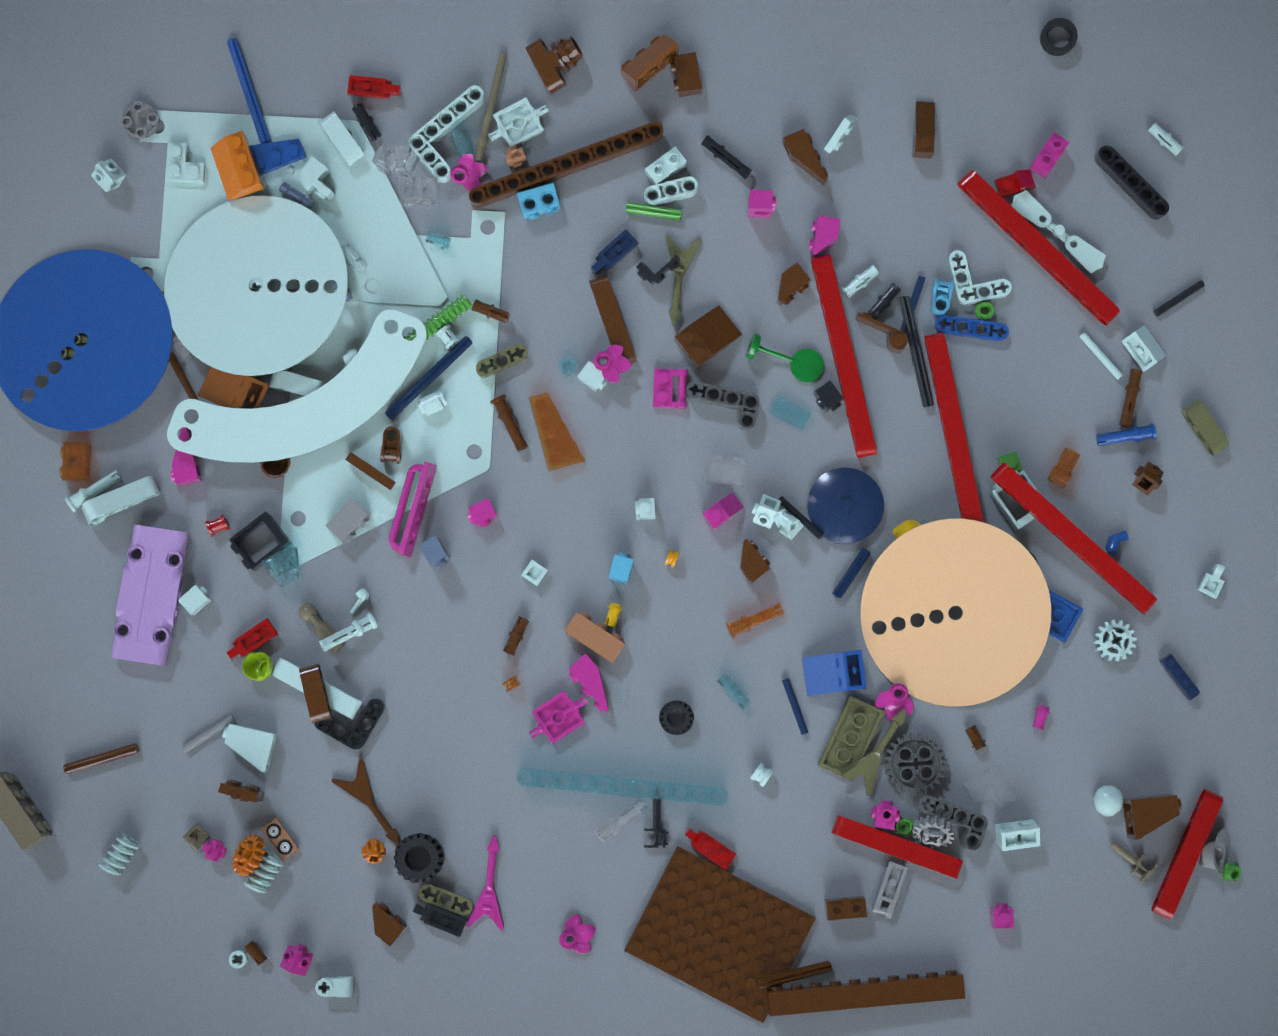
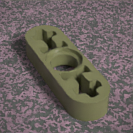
[476,344,528,378]
[419,883,473,915]

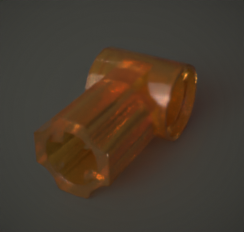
[1047,448,1080,489]

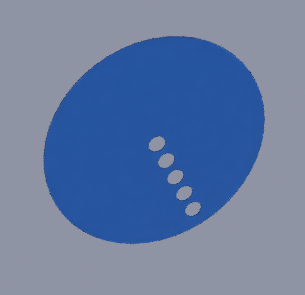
[0,249,173,431]

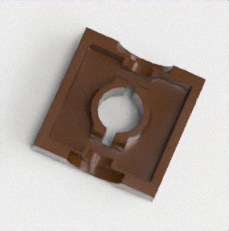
[218,779,265,803]

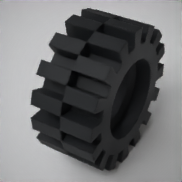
[659,700,694,735]

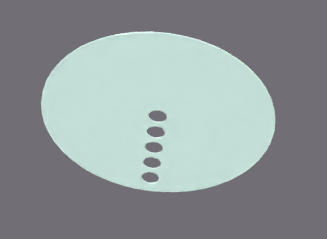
[164,196,348,376]

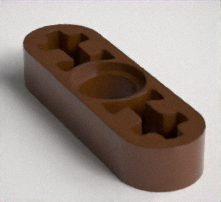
[345,452,396,490]

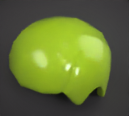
[242,652,273,681]

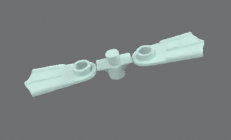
[1011,190,1106,273]

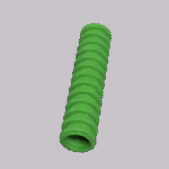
[403,294,472,341]

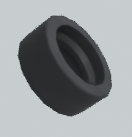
[1040,18,1078,56]

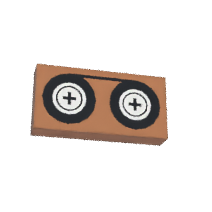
[261,817,299,861]

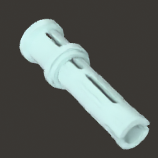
[65,470,122,512]
[319,613,377,652]

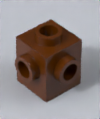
[1132,461,1164,496]

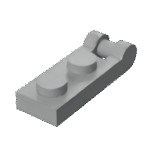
[871,861,908,919]

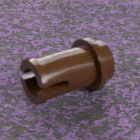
[964,725,986,751]
[244,940,268,966]

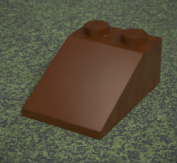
[674,305,742,370]

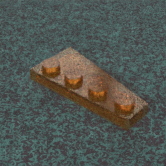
[528,392,585,471]

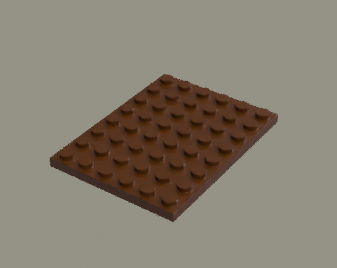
[624,846,816,1023]

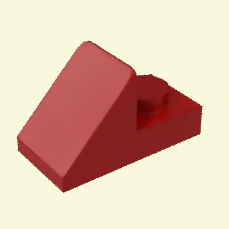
[994,169,1036,198]

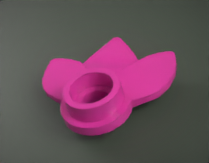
[451,153,488,190]
[593,345,632,383]
[875,683,914,721]
[559,914,596,954]

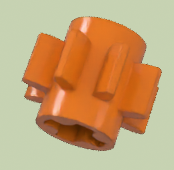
[362,839,386,864]

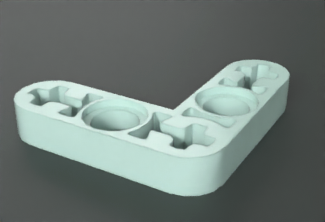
[948,250,1012,305]

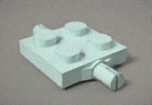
[488,98,549,147]

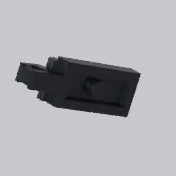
[413,903,468,937]

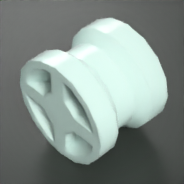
[750,762,773,787]

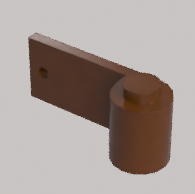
[855,312,908,354]

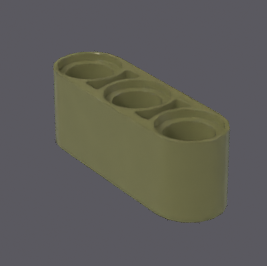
[1182,400,1230,456]

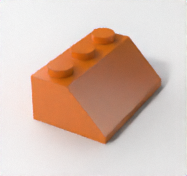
[210,131,264,201]

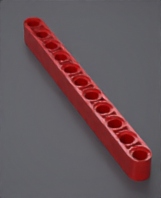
[957,170,1120,326]
[811,254,877,458]
[924,332,984,523]
[990,462,1157,615]

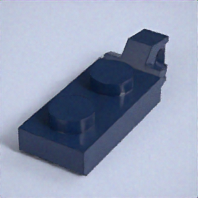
[591,229,639,275]

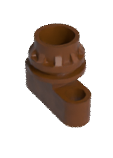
[525,36,583,94]

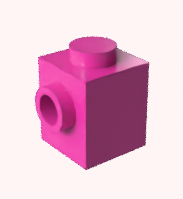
[467,498,498,528]
[990,903,1014,928]

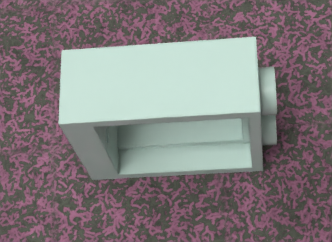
[989,470,1039,531]

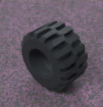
[393,833,444,883]

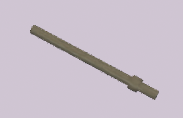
[474,53,507,162]

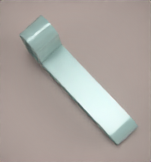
[409,85,485,183]

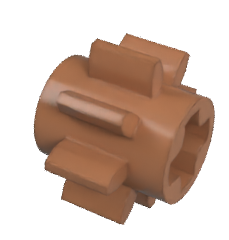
[504,145,527,170]

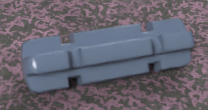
[279,182,314,209]

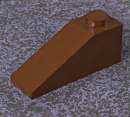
[912,101,935,159]

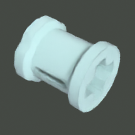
[436,325,460,350]

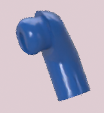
[1105,531,1129,556]

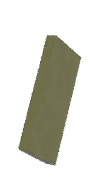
[817,695,885,781]

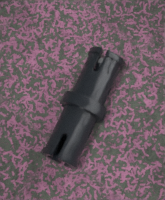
[352,103,382,141]
[867,283,901,319]

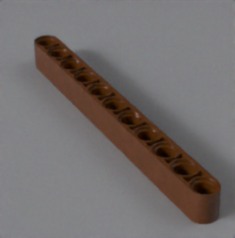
[469,121,664,208]

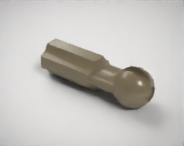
[299,603,346,654]

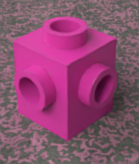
[871,800,900,830]
[280,943,314,976]

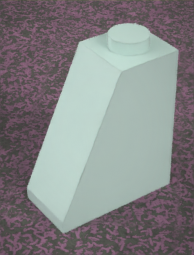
[223,724,277,772]

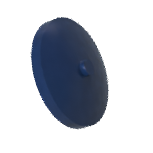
[807,467,884,544]

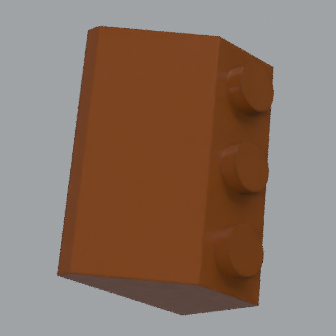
[621,34,679,92]

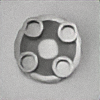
[121,101,159,139]

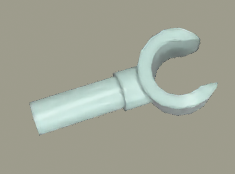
[350,588,369,615]

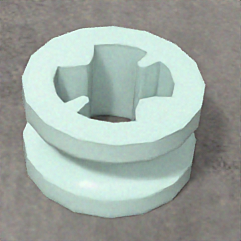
[229,950,248,968]

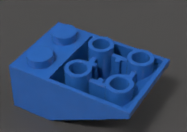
[802,650,867,696]

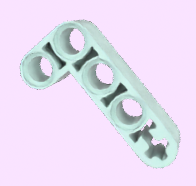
[82,476,160,526]

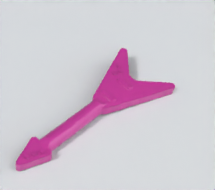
[466,835,504,930]

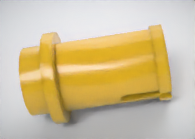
[604,602,622,627]

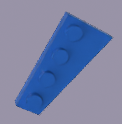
[250,138,307,176]

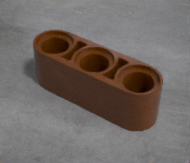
[299,664,332,723]

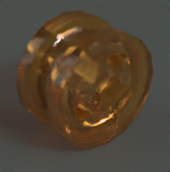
[502,675,521,692]

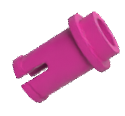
[1031,704,1050,730]

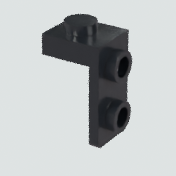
[636,255,681,284]

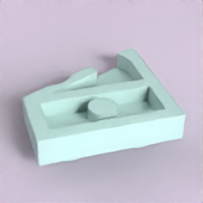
[824,114,857,153]

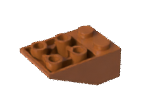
[197,366,269,409]

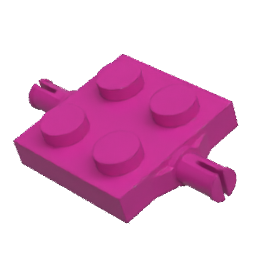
[529,691,588,744]

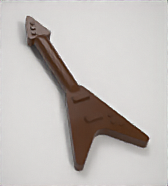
[331,759,400,845]

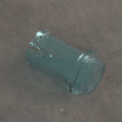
[425,231,451,249]

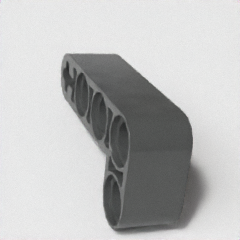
[686,381,760,431]
[913,794,988,850]

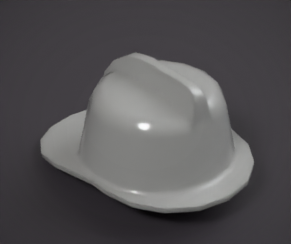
[1199,829,1230,874]

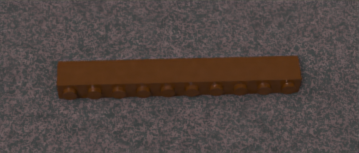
[766,970,965,1016]

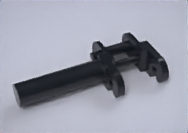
[644,799,669,848]

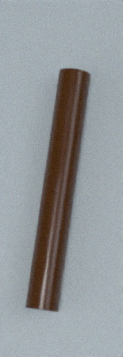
[169,350,198,400]

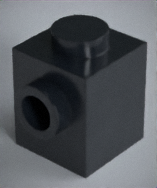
[813,380,844,412]

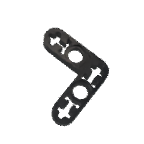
[314,699,385,750]

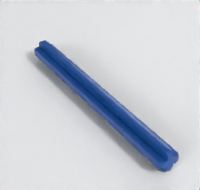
[227,38,271,144]

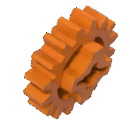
[231,834,266,876]

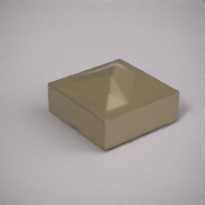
[182,823,211,851]

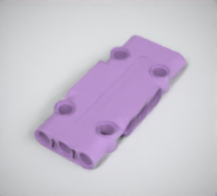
[111,525,189,666]

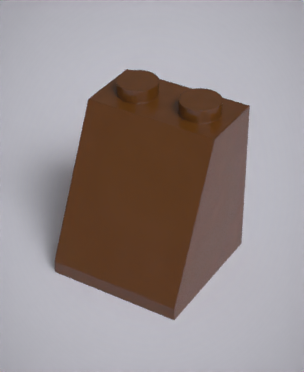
[1123,794,1182,840]

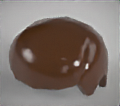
[260,458,291,479]

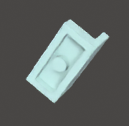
[1122,325,1166,372]

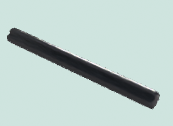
[899,296,934,408]

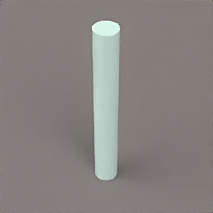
[1079,332,1123,380]

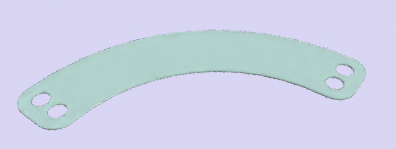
[167,309,426,463]

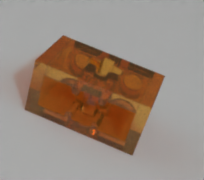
[59,442,91,483]

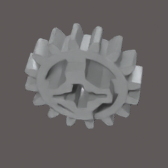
[912,815,955,848]

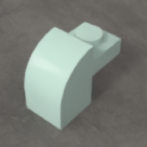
[301,156,335,201]

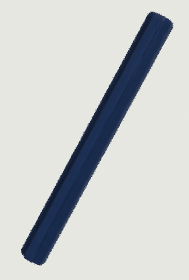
[385,336,473,420]

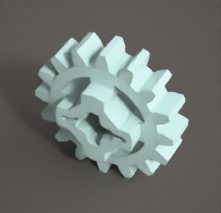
[1093,620,1137,662]

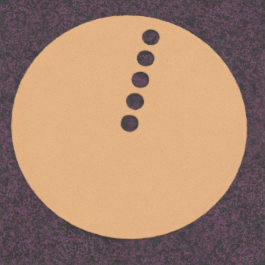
[861,519,1051,706]

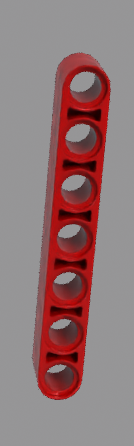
[1151,789,1223,920]
[831,815,964,879]

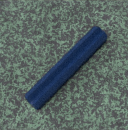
[832,548,871,599]

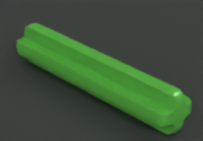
[626,202,682,221]

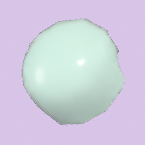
[1093,785,1123,816]

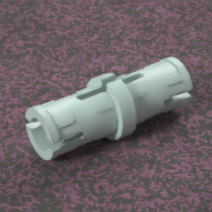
[1147,123,1184,156]
[842,265,879,298]

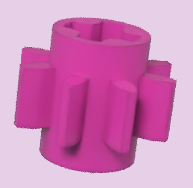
[202,838,227,862]

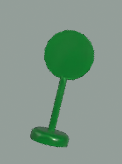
[746,333,824,383]

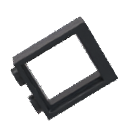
[229,511,292,571]

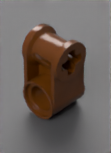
[380,426,402,464]

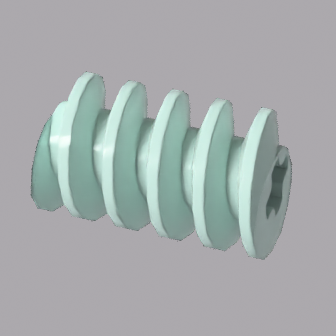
[98,832,140,876]
[243,849,284,893]

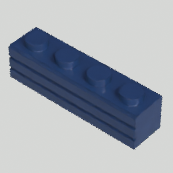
[1159,654,1201,700]

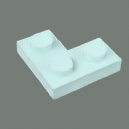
[165,142,205,183]

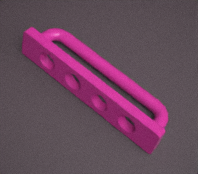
[389,462,437,557]

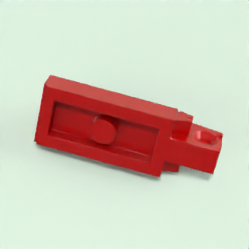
[347,75,401,99]
[226,618,278,659]
[685,828,737,870]

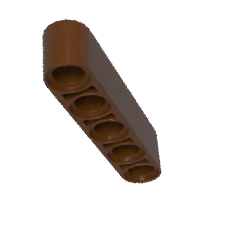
[589,275,637,364]

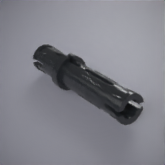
[701,135,752,179]

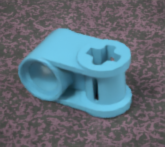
[930,278,954,317]

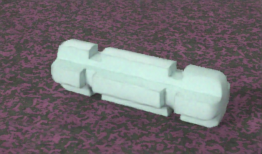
[339,239,366,272]

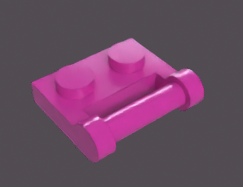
[653,369,689,409]

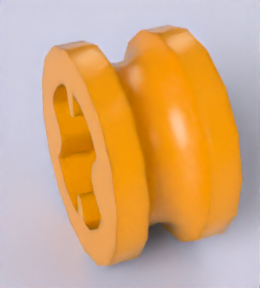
[665,549,680,568]

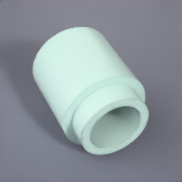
[418,391,447,417]

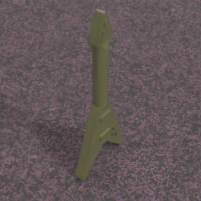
[665,235,702,326]
[841,709,906,796]

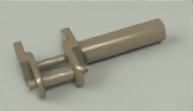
[1110,841,1159,882]

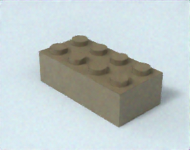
[0,772,52,850]

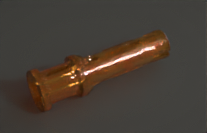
[725,603,784,639]

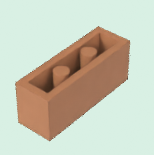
[564,611,625,664]

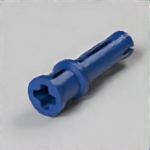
[1096,423,1157,446]

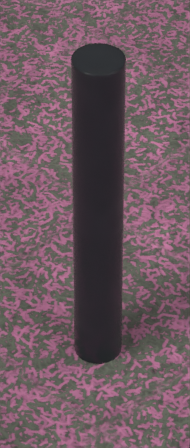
[1153,280,1205,317]
[778,496,824,540]

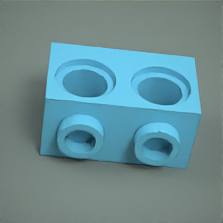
[517,183,560,220]
[609,552,633,584]

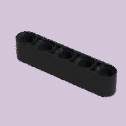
[1095,145,1169,220]

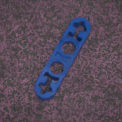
[934,315,1009,342]

